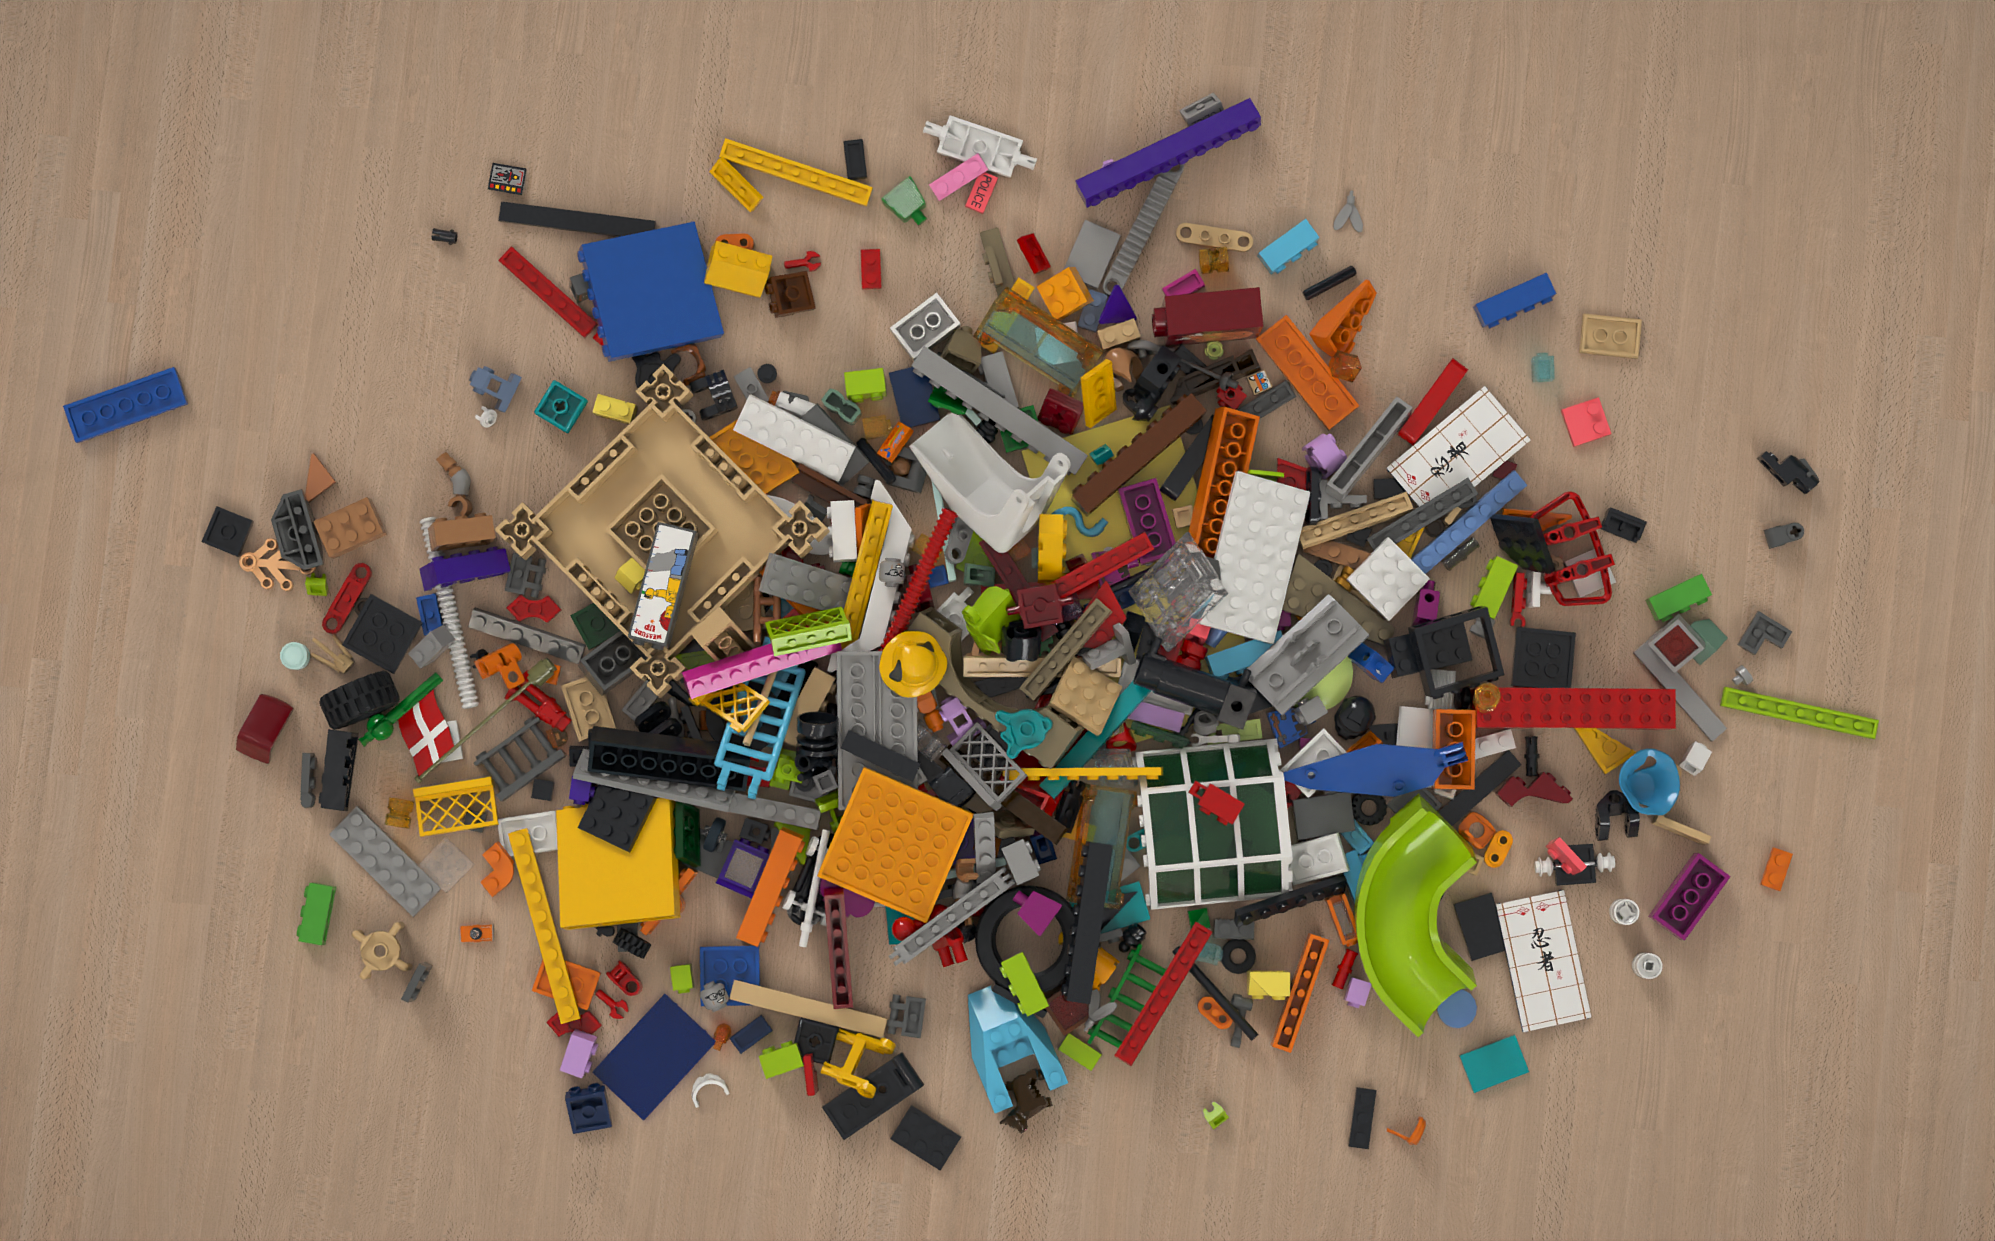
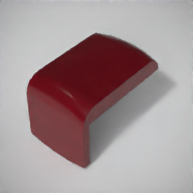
[236,694,294,764]

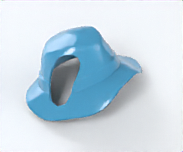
[1619,748,1680,816]

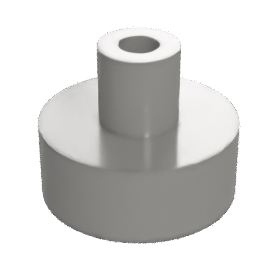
[1732,665,1753,686]

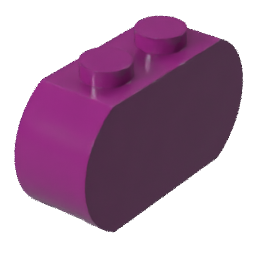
[818,878,875,918]

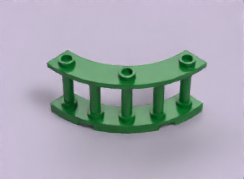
[1087,944,1167,1048]

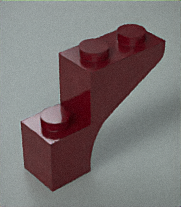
[1495,772,1573,807]

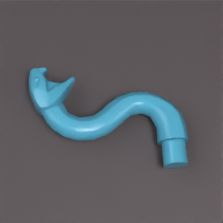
[1052,506,1108,537]

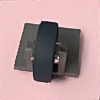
[682,817,733,879]

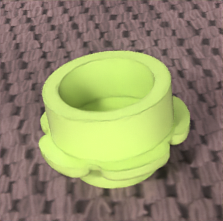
[1204,341,1224,360]

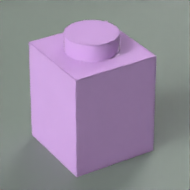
[1344,977,1371,1008]

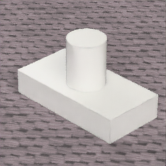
[1526,570,1552,608]

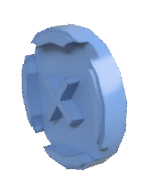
[1437,989,1477,1028]

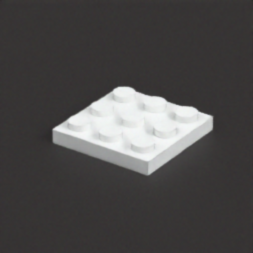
[1346,537,1430,621]

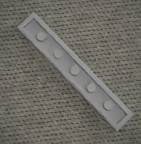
[1633,640,1727,741]

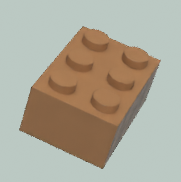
[313,497,387,559]
[428,513,496,552]

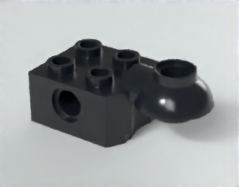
[1132,345,1182,422]

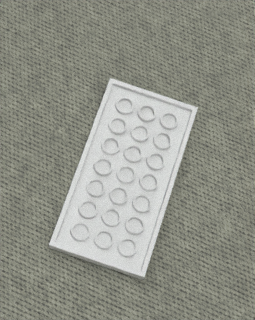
[1198,471,1311,644]

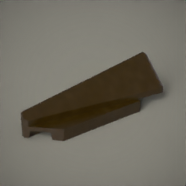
[1170,349,1261,405]

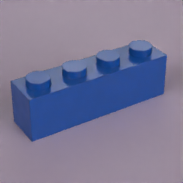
[1473,273,1556,329]

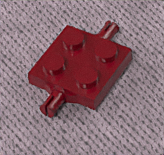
[1007,582,1074,629]

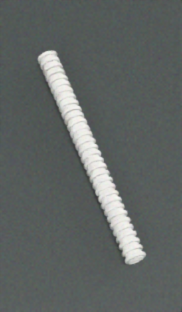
[420,517,479,709]

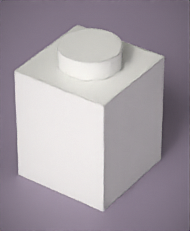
[1678,741,1712,776]

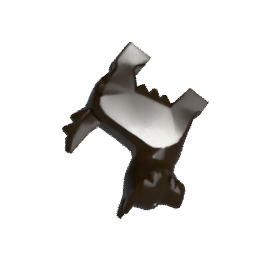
[999,1068,1053,1134]

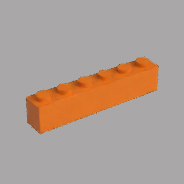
[736,827,805,947]
[1271,933,1329,1053]

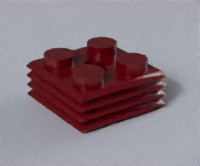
[1037,388,1084,435]

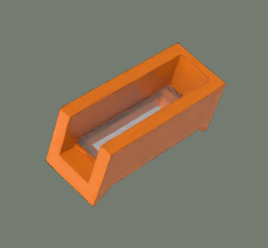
[1324,892,1358,947]

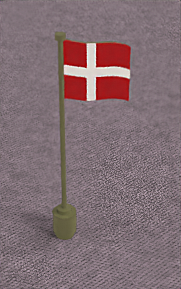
[398,657,557,784]

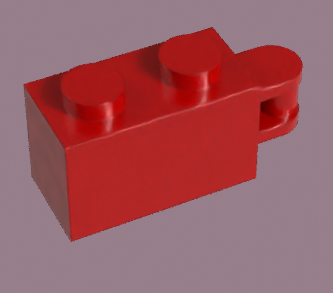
[1188,781,1245,826]

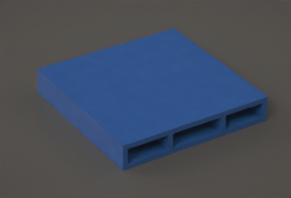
[577,221,724,362]

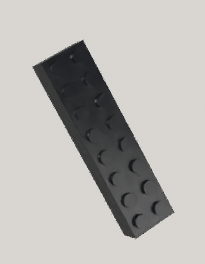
[587,726,752,791]

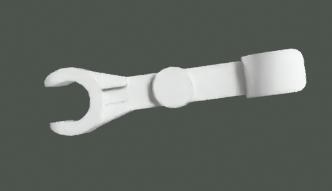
[1191,733,1240,746]

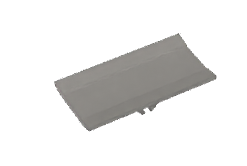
[1242,594,1369,716]

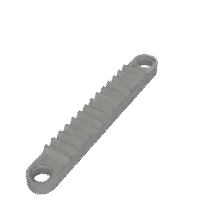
[1103,164,1184,296]

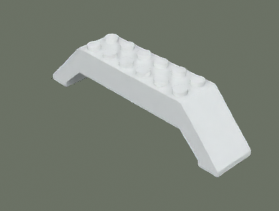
[827,480,915,674]

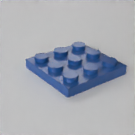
[700,946,760,1006]

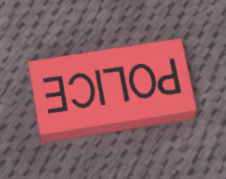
[965,172,998,214]

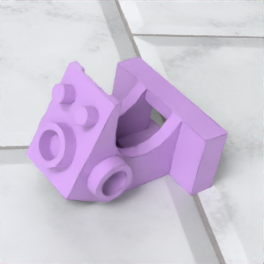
[939,696,987,746]

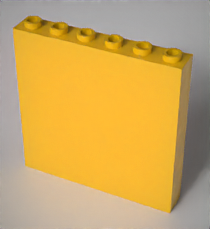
[556,797,681,930]

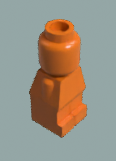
[917,691,944,732]

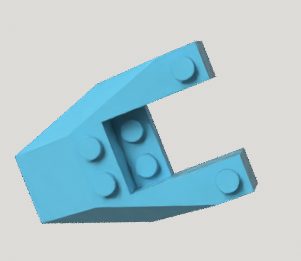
[968,985,1068,1113]

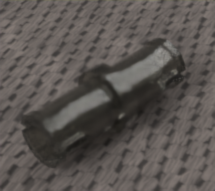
[1442,537,1480,571]

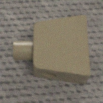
[940,326,981,374]

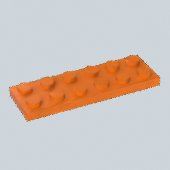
[1256,315,1359,431]

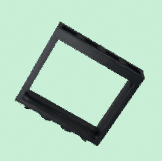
[1408,606,1504,699]

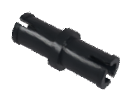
[1524,736,1540,776]

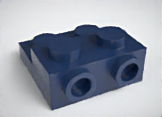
[565,1083,612,1134]

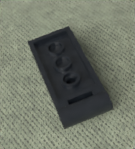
[822,1052,924,1140]

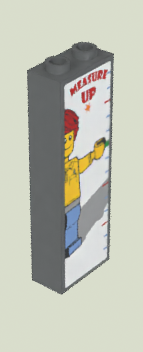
[628,522,699,651]

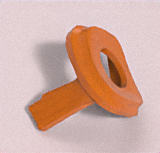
[1458,812,1496,849]
[1387,1116,1426,1145]

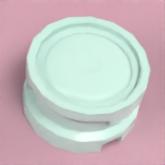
[280,642,310,670]

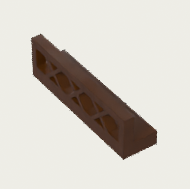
[791,463,869,508]

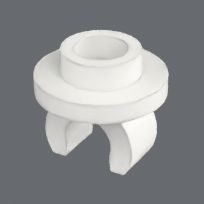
[475,406,497,428]

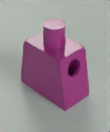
[1013,890,1063,936]

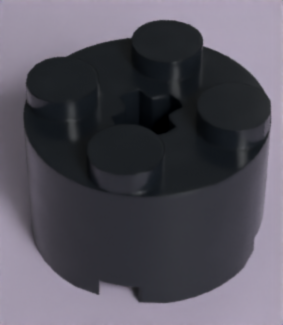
[1001,620,1042,662]

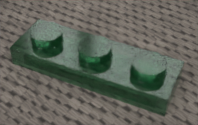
[1130,721,1191,749]

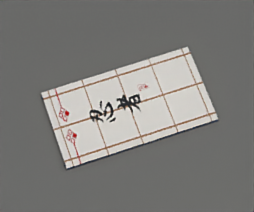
[1386,386,1530,507]
[1495,890,1591,1032]

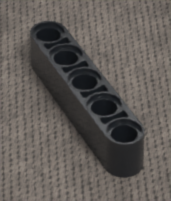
[1160,414,1214,501]

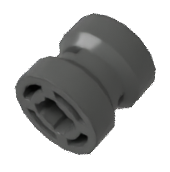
[853,475,876,499]

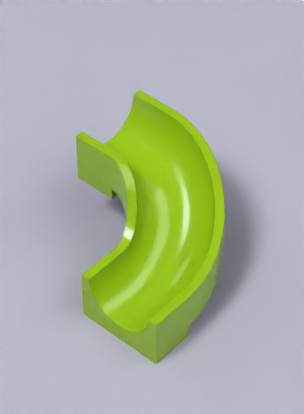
[1354,793,1477,1037]

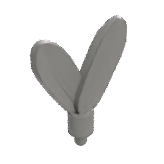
[1333,190,1363,232]
[1084,989,1117,1032]

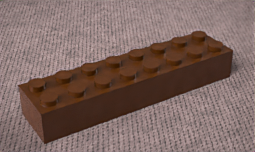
[1071,393,1207,517]

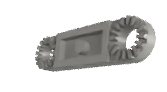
[944,517,973,564]

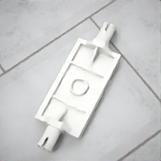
[923,115,1037,178]

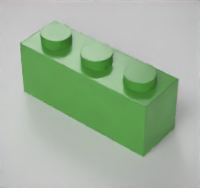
[1645,574,1712,622]
[296,882,336,945]

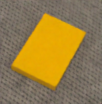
[1080,359,1117,428]

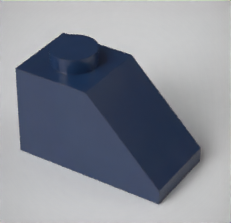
[1029,830,1057,865]

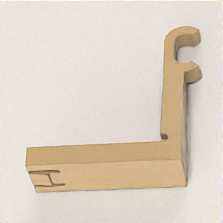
[1651,765,1711,845]

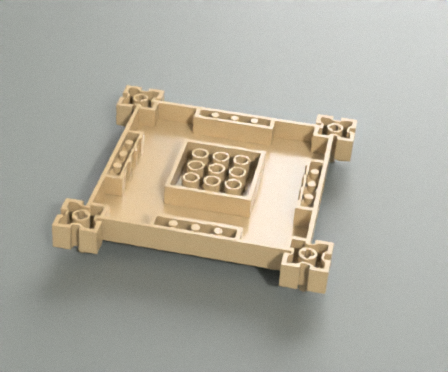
[494,364,830,698]

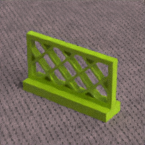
[765,606,852,656]

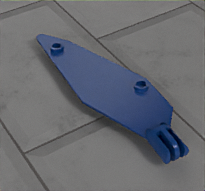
[1283,742,1468,797]

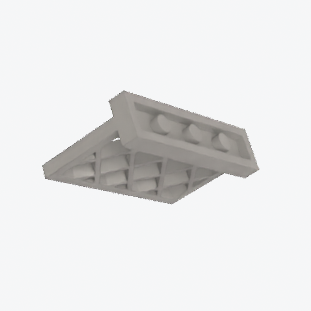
[941,722,1028,811]

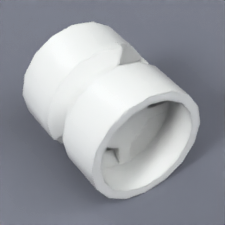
[1609,899,1639,925]
[1632,953,1662,979]

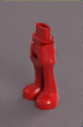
[504,670,572,732]

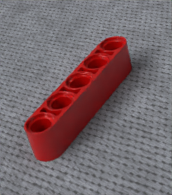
[1397,358,1469,446]

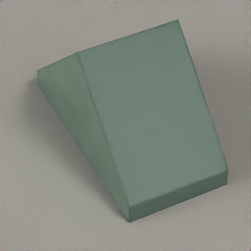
[964,563,995,587]

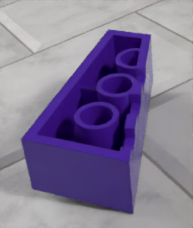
[419,546,511,591]

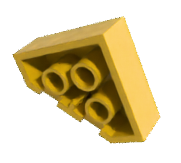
[1038,514,1067,583]

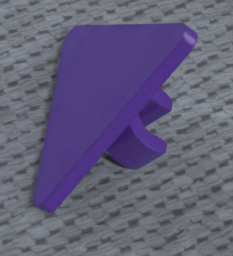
[1098,285,1137,324]

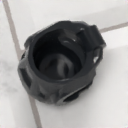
[1334,696,1376,741]

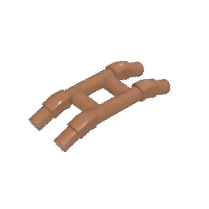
[753,575,781,645]

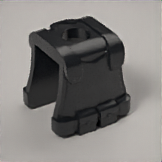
[929,767,976,808]

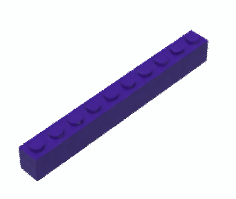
[1075,98,1261,208]

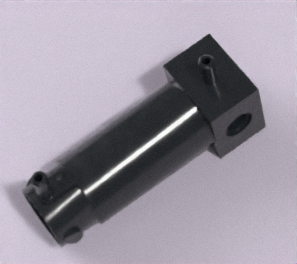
[1133,637,1257,730]

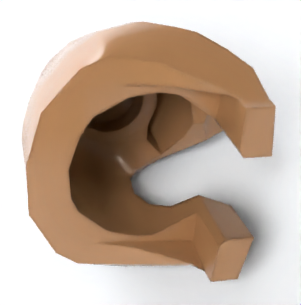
[1103,348,1143,392]

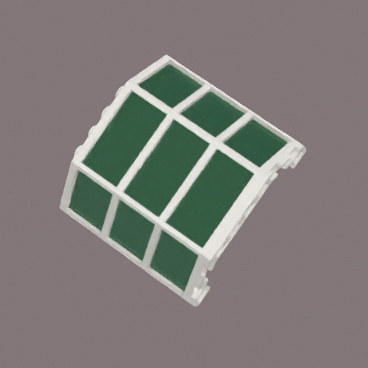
[1131,738,1293,910]

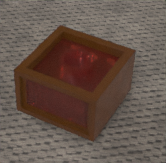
[1045,988,1089,1036]

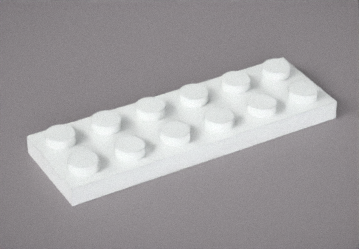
[733,394,856,482]

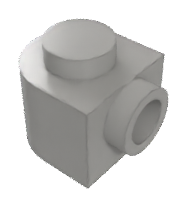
[1193,710,1219,735]

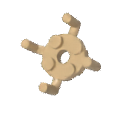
[352,922,412,980]

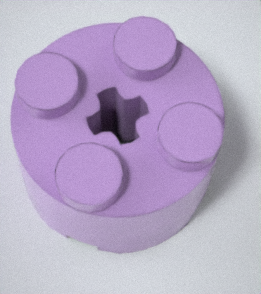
[1302,433,1347,479]

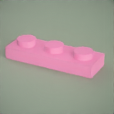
[929,153,989,201]

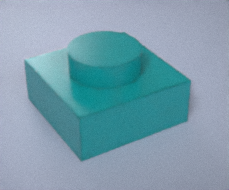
[1089,444,1114,466]

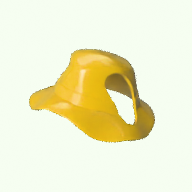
[879,631,947,698]

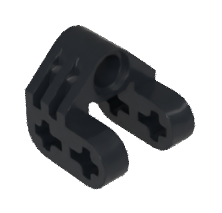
[689,369,738,421]
[635,701,682,736]
[1595,790,1640,841]

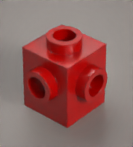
[1216,384,1247,410]

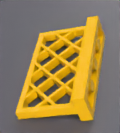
[413,777,499,837]

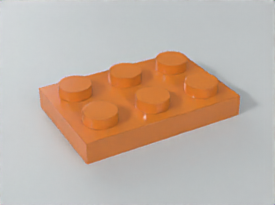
[532,960,601,1010]

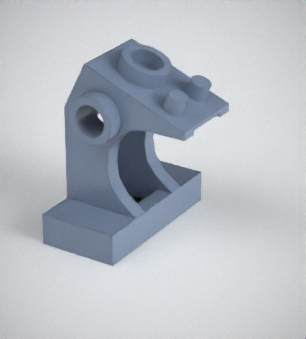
[469,366,522,412]

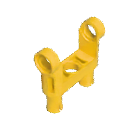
[821,1028,896,1098]

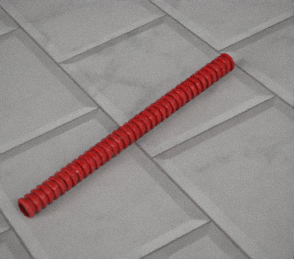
[878,508,958,651]

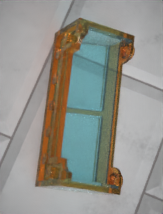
[973,286,1104,398]
[1066,783,1138,909]

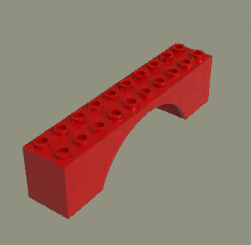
[1470,687,1676,730]

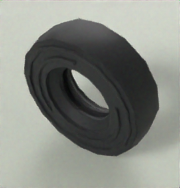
[1220,939,1256,974]

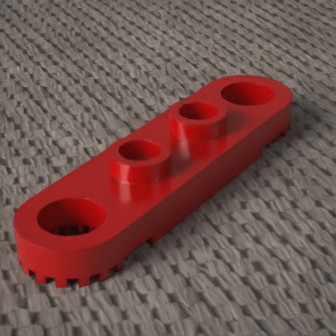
[322,563,372,634]

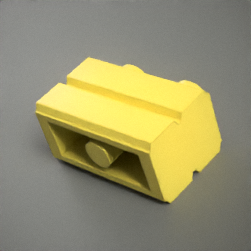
[593,394,638,425]

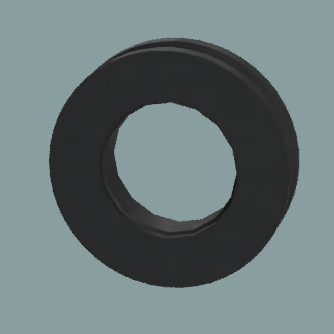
[706,681,781,751]

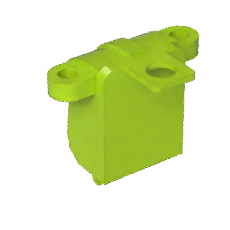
[962,586,1021,655]

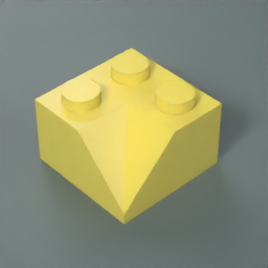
[1247,970,1290,1000]

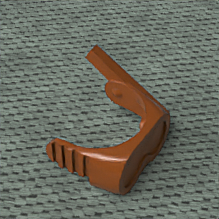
[671,343,706,386]

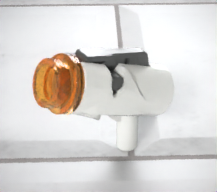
[768,390,815,418]

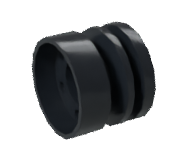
[796,711,839,757]

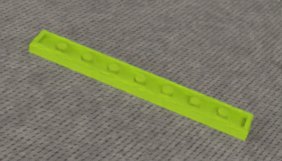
[1720,687,1879,739]

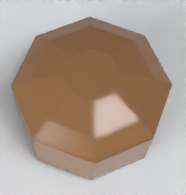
[891,457,910,477]

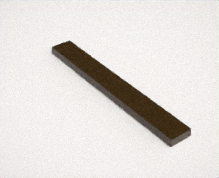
[939,744,1068,845]

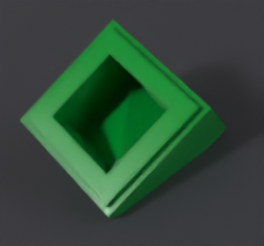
[1187,908,1210,930]

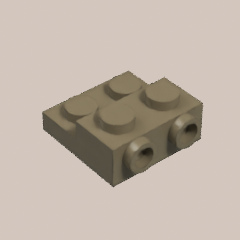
[982,810,1035,839]

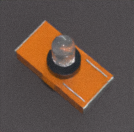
[460,924,494,942]

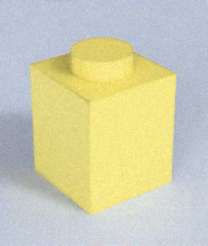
[615,558,645,594]

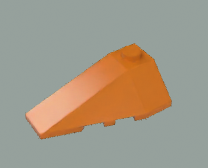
[1309,280,1377,363]

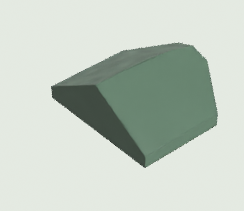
[1690,619,1728,665]

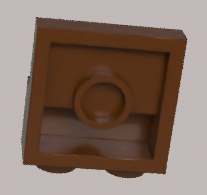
[764,271,816,318]

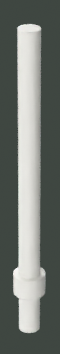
[799,829,830,947]

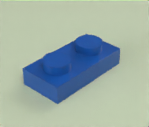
[416,593,443,636]

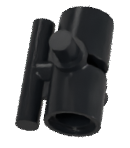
[795,751,833,781]

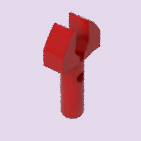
[784,251,821,272]
[595,989,629,1019]

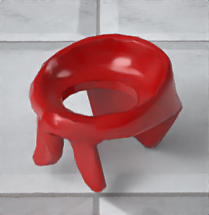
[1106,722,1137,754]

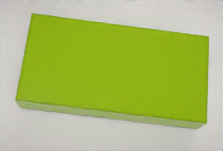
[1058,1033,1102,1071]

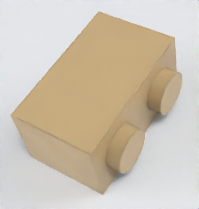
[1096,318,1140,353]

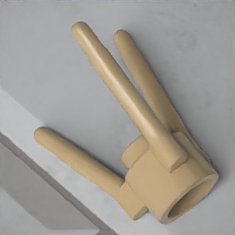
[310,634,354,674]

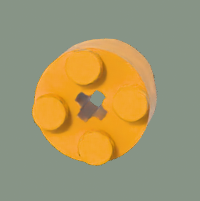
[1092,947,1120,990]

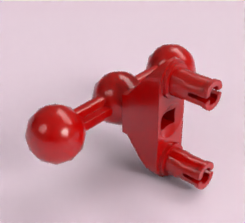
[892,904,987,968]

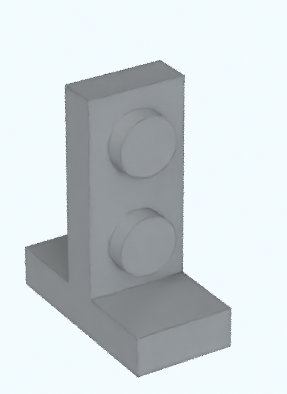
[1319,480,1367,521]
[1082,623,1136,670]

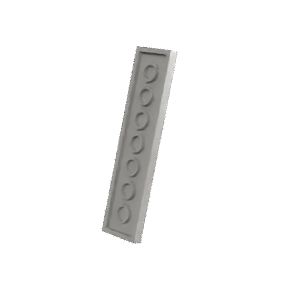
[573,749,735,812]

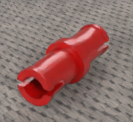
[1331,948,1358,989]

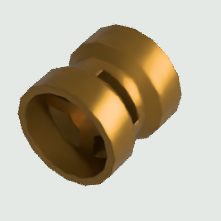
[1334,565,1354,593]

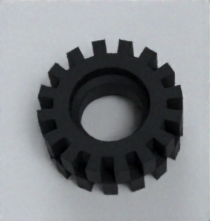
[1352,794,1388,826]
[613,928,651,959]

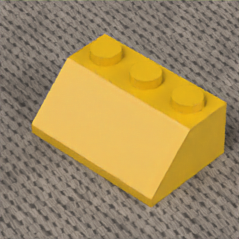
[704,241,772,298]

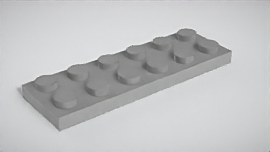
[759,553,873,623]
[329,806,442,917]

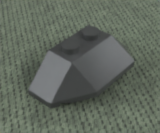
[271,489,324,570]

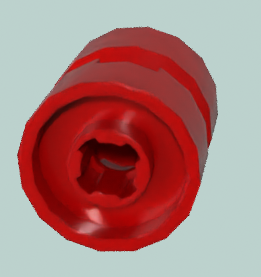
[1176,640,1208,670]

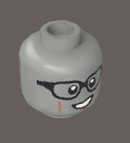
[879,558,905,587]
[700,981,729,1012]

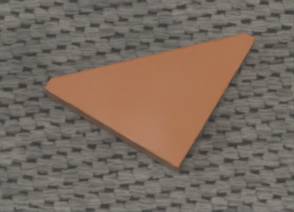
[305,453,336,503]

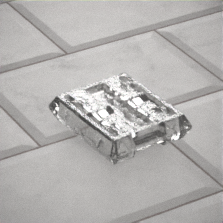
[1128,532,1229,652]

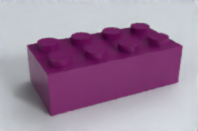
[1118,478,1178,566]
[1648,853,1731,941]

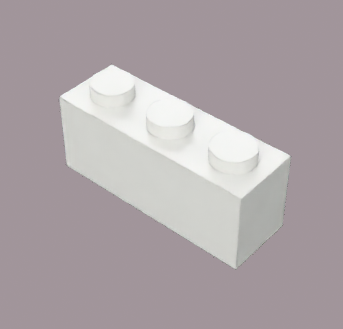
[827,500,857,563]

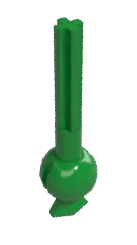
[358,672,443,747]

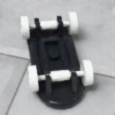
[782,833,835,926]

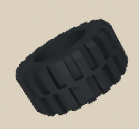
[319,670,400,730]

